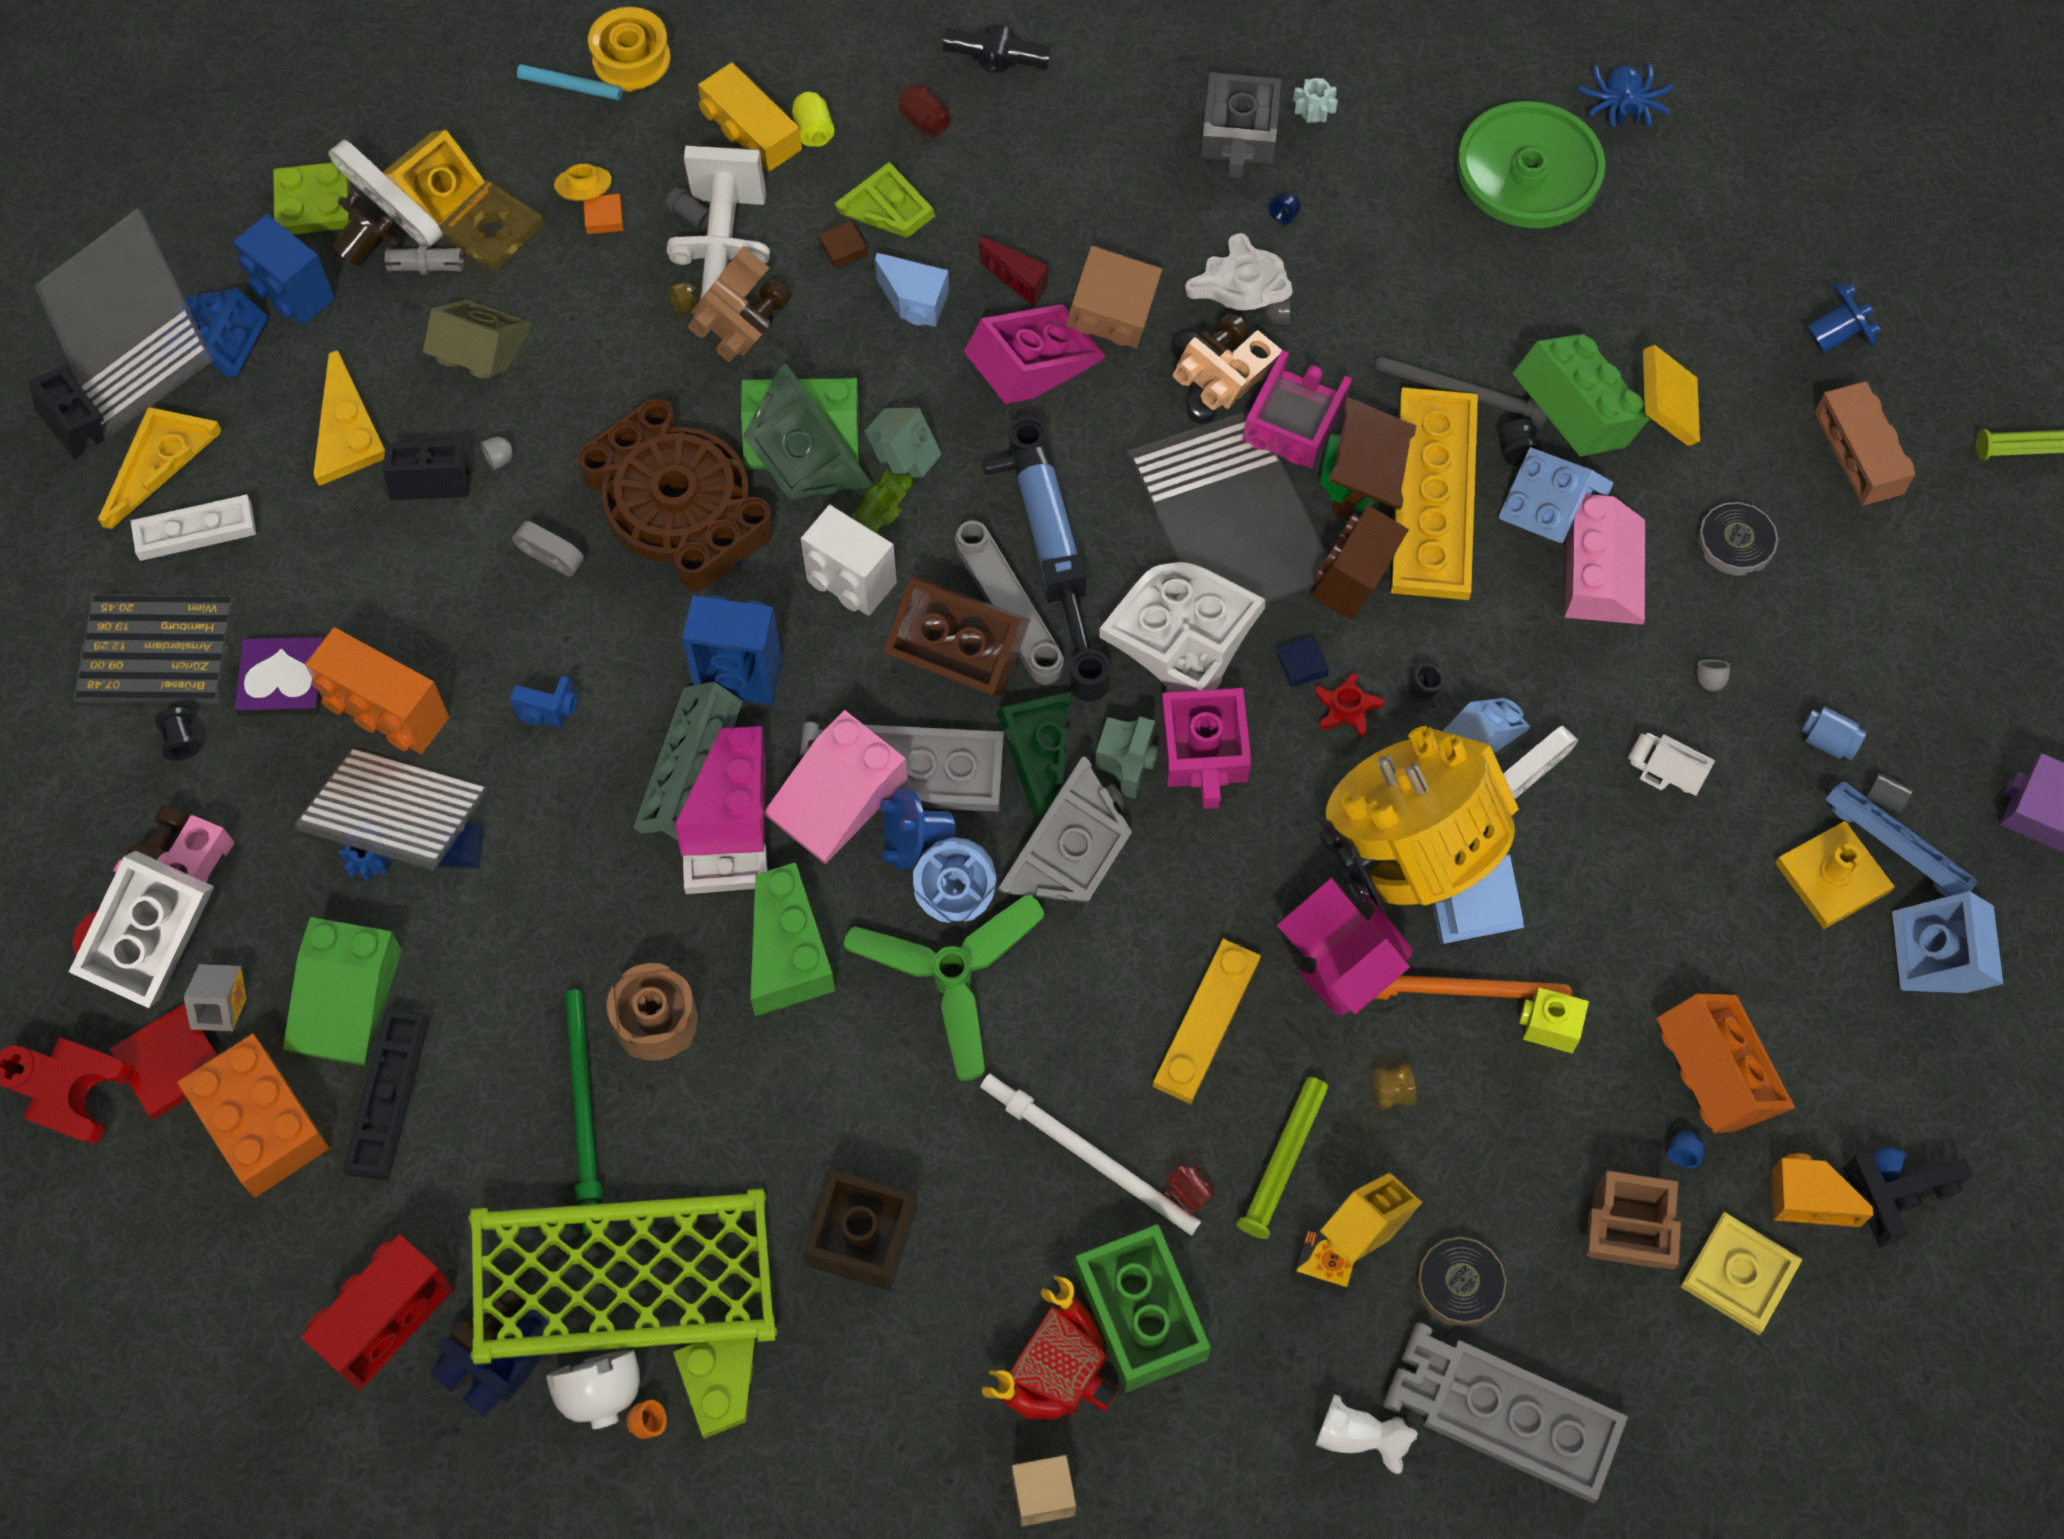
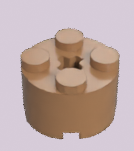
[607,963,698,1061]

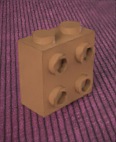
[1066,246,1162,349]

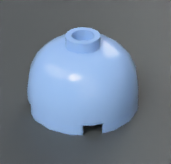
[913,837,997,923]

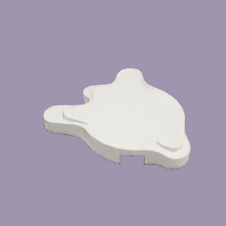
[1185,233,1293,310]

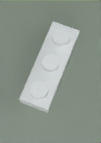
[131,495,257,561]

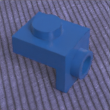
[510,676,578,728]

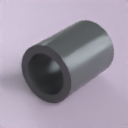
[1866,773,1913,814]

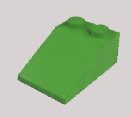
[283,917,402,1066]

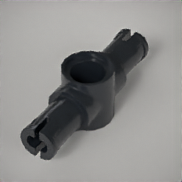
[942,24,1051,73]

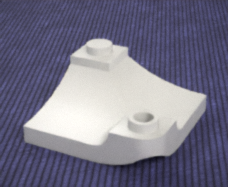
[1100,562,1265,692]

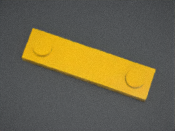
[1153,939,1261,1104]

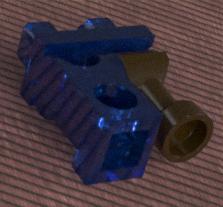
[430,1279,561,1416]

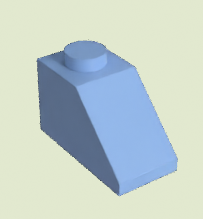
[875,253,949,327]

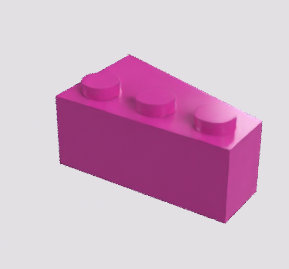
[675,726,766,856]

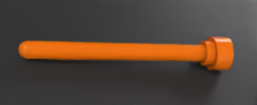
[1374,975,1572,1000]

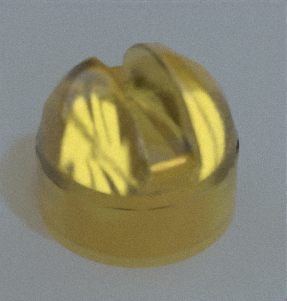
[669,283,699,315]

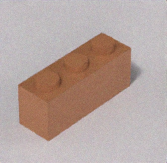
[1815,381,1915,506]

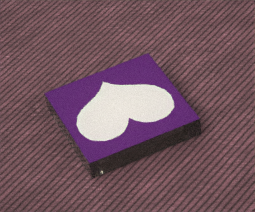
[235,637,323,716]

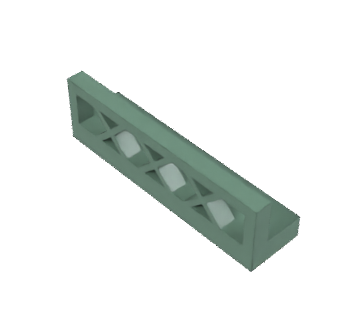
[633,682,743,841]

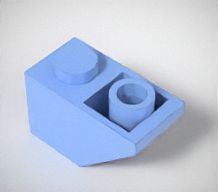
[1442,698,1530,753]

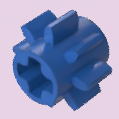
[338,828,394,882]

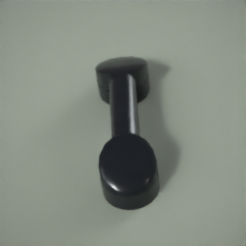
[1171,331,1217,424]

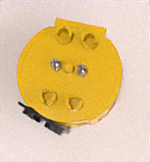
[1316,726,1519,912]

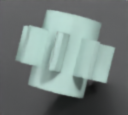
[1293,78,1338,123]

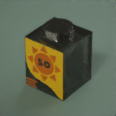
[1292,1230,1363,1298]

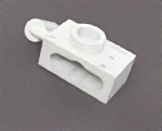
[1628,733,1715,796]

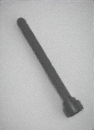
[1374,357,1548,430]

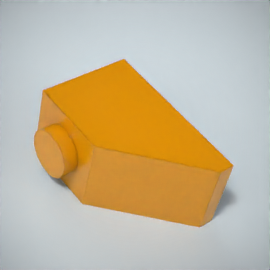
[1771,1154,1873,1227]

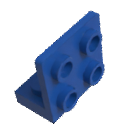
[159,288,268,377]

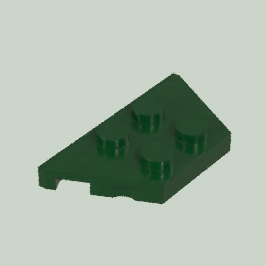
[743,361,873,500]

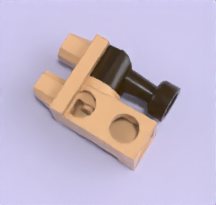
[1173,314,1282,410]

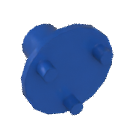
[1806,282,1881,353]
[880,788,955,870]

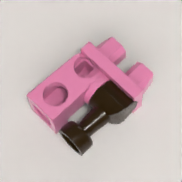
[114,805,235,883]

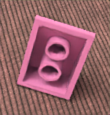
[764,710,908,864]

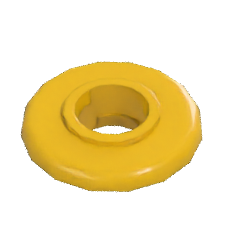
[554,164,612,201]

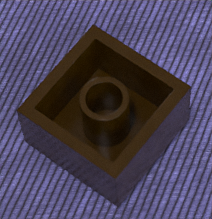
[803,1170,917,1291]

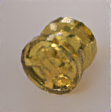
[1372,1063,1417,1111]

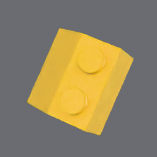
[382,129,491,231]

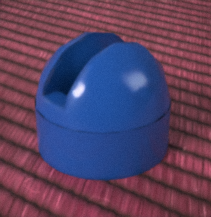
[1667,1131,1704,1168]
[1873,1147,1906,1182]

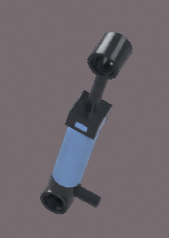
[982,416,1110,702]

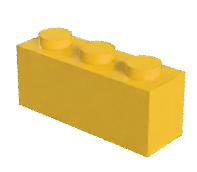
[698,62,802,172]
[1320,1173,1423,1262]

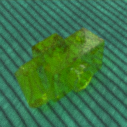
[851,470,912,533]

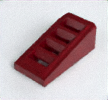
[979,237,1048,307]

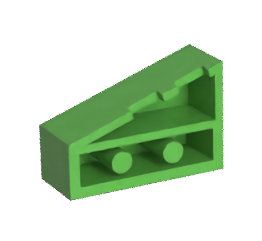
[751,862,836,1016]

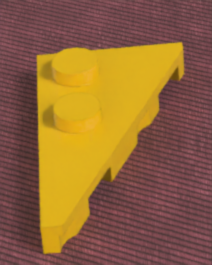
[313,350,385,486]

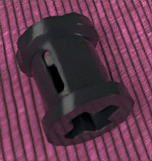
[155,708,200,761]

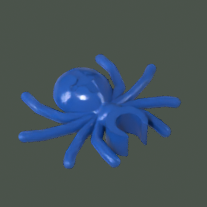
[1577,64,1674,127]

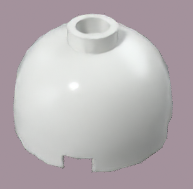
[546,1350,640,1429]

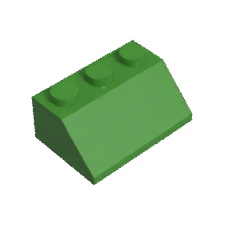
[741,378,859,469]

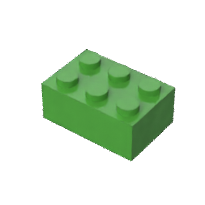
[1512,334,1651,457]
[1075,1224,1211,1393]

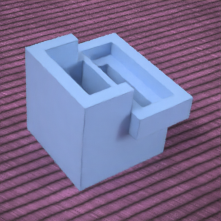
[1432,855,1524,944]

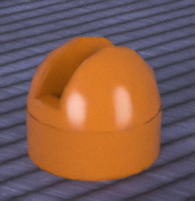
[626,1400,667,1439]

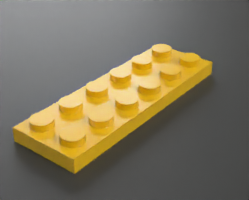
[1391,388,1478,600]

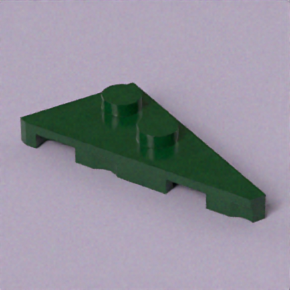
[997,692,1072,826]

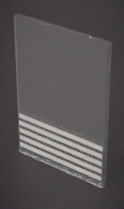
[34,208,214,438]
[1128,410,1328,603]

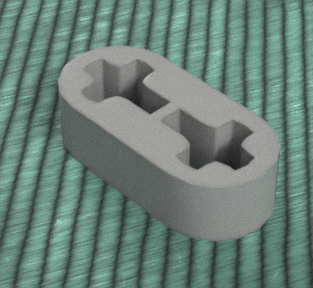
[512,521,584,576]

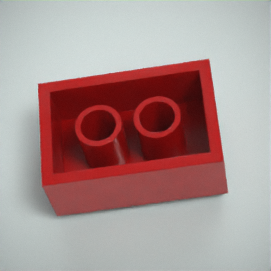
[301,1234,454,1392]

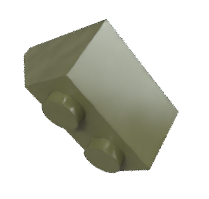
[423,299,532,379]

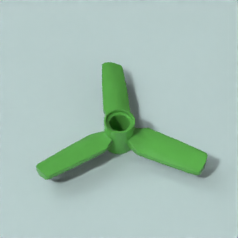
[844,895,1044,1081]

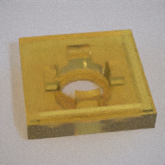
[439,180,544,272]

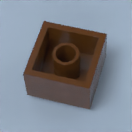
[1311,505,1409,620]

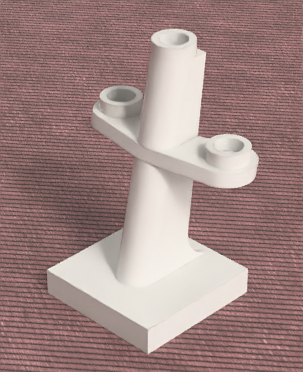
[667,146,770,299]

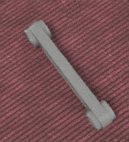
[955,521,1064,685]

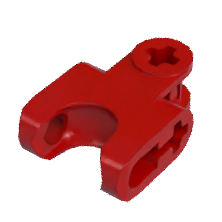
[0,1037,133,1145]

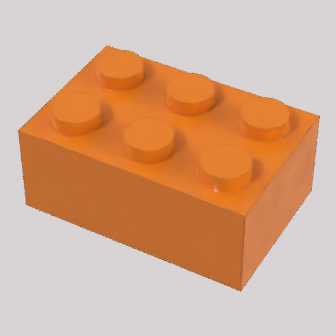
[305,627,449,755]
[177,1034,330,1198]

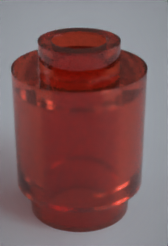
[899,84,951,138]

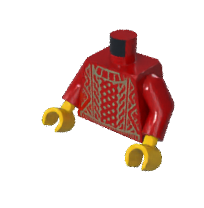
[982,1276,1120,1419]

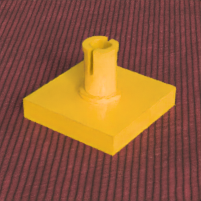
[1775,821,1895,929]

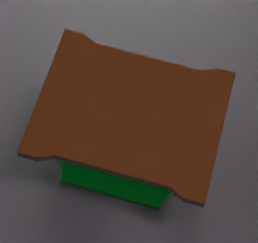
[1319,397,1416,519]

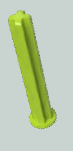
[1976,429,2064,460]
[1236,1077,1328,1239]

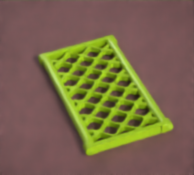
[468,1189,777,1364]

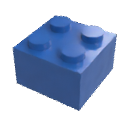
[233,214,335,326]

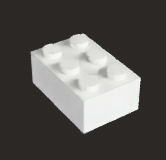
[69,851,214,1008]

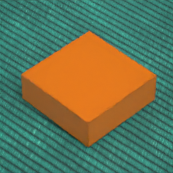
[584,194,624,234]

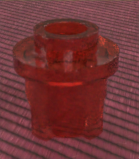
[1164,1163,1216,1216]

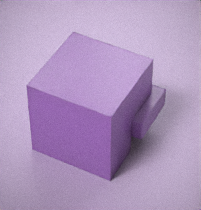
[2000,753,2064,852]

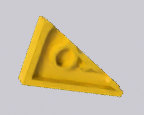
[98,407,221,529]

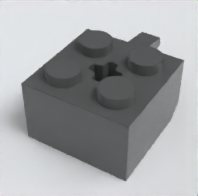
[1201,72,1281,179]

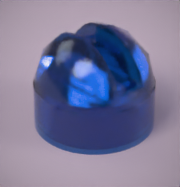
[1268,191,1301,225]

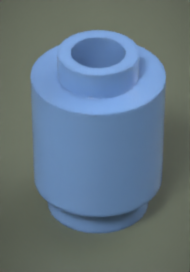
[1801,706,1867,760]

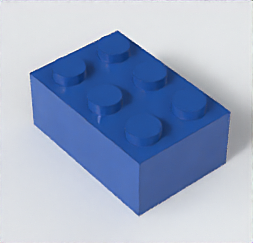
[682,595,783,705]

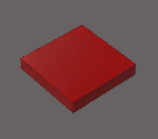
[109,1003,218,1120]

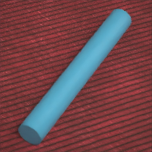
[517,64,623,101]

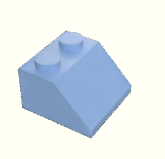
[1892,891,2003,993]

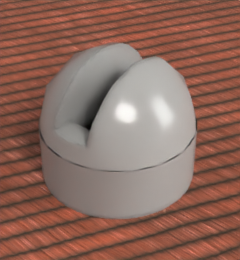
[480,437,512,471]
[1697,659,1731,691]

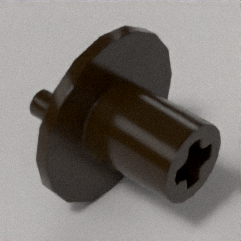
[331,191,403,267]

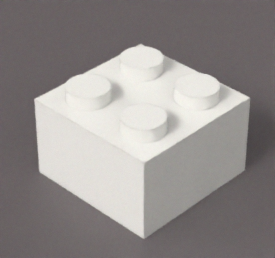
[801,504,897,616]

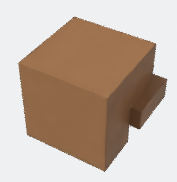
[1586,1171,1681,1270]

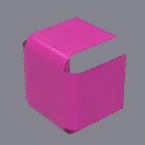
[1275,878,1413,1015]

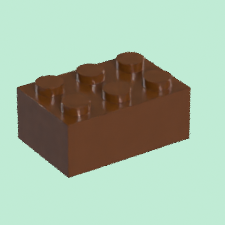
[883,577,1031,695]

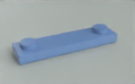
[1825,781,1978,897]

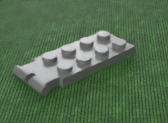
[800,722,1004,812]
[1383,1323,1628,1504]

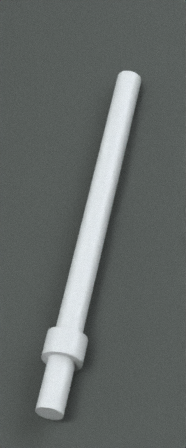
[980,1074,1201,1236]

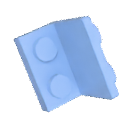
[1499,447,1614,543]

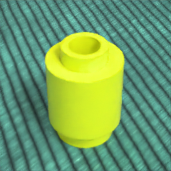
[792,92,835,147]

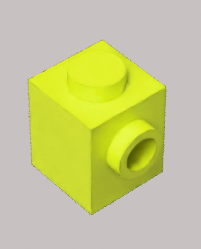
[1519,987,1589,1053]

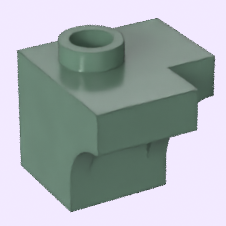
[864,408,942,477]
[1095,717,1159,799]

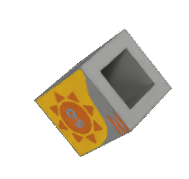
[184,964,247,1031]

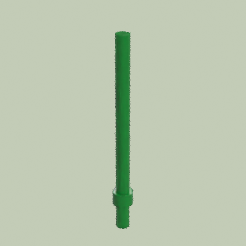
[565,990,603,1239]

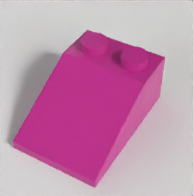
[964,304,1105,404]

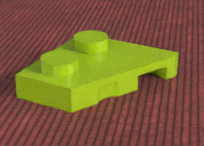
[834,162,935,238]
[673,1338,756,1439]

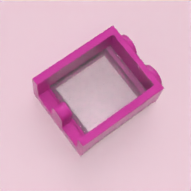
[1242,350,1352,469]

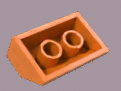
[1656,994,1795,1133]

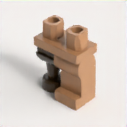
[688,246,791,362]

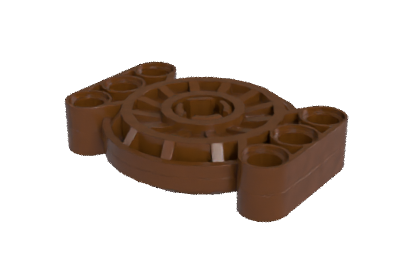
[578,399,774,591]

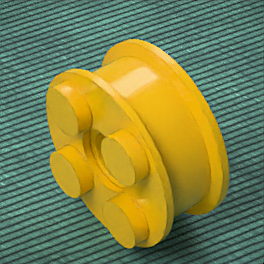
[588,7,671,91]

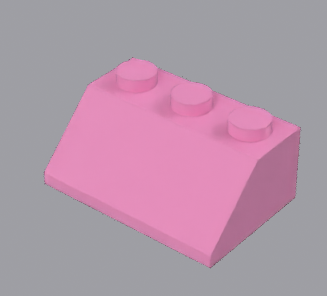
[1565,494,1645,624]

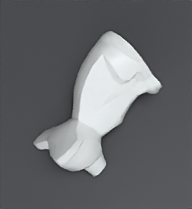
[1315,1395,1417,1474]

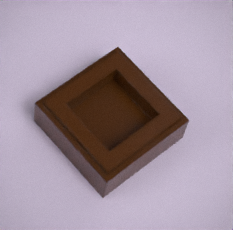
[818,221,867,268]

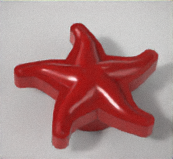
[1315,673,1384,737]

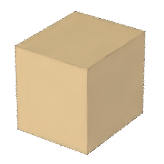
[1012,1455,1076,1526]

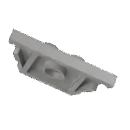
[997,756,1132,903]

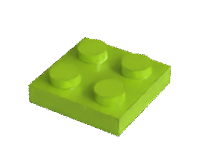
[273,163,351,234]

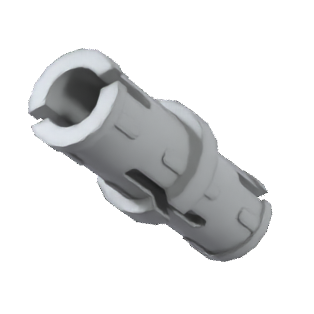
[385,245,464,275]

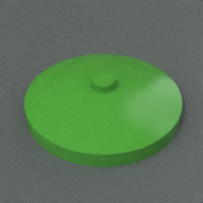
[1457,101,1605,228]

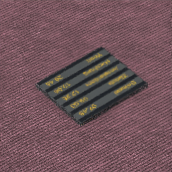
[73,594,235,704]

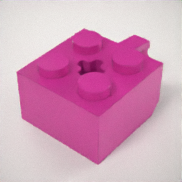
[1160,688,1251,809]

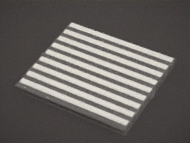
[295,748,487,870]

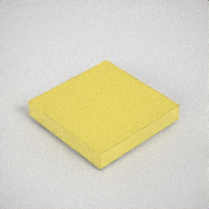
[1680,1212,1803,1335]

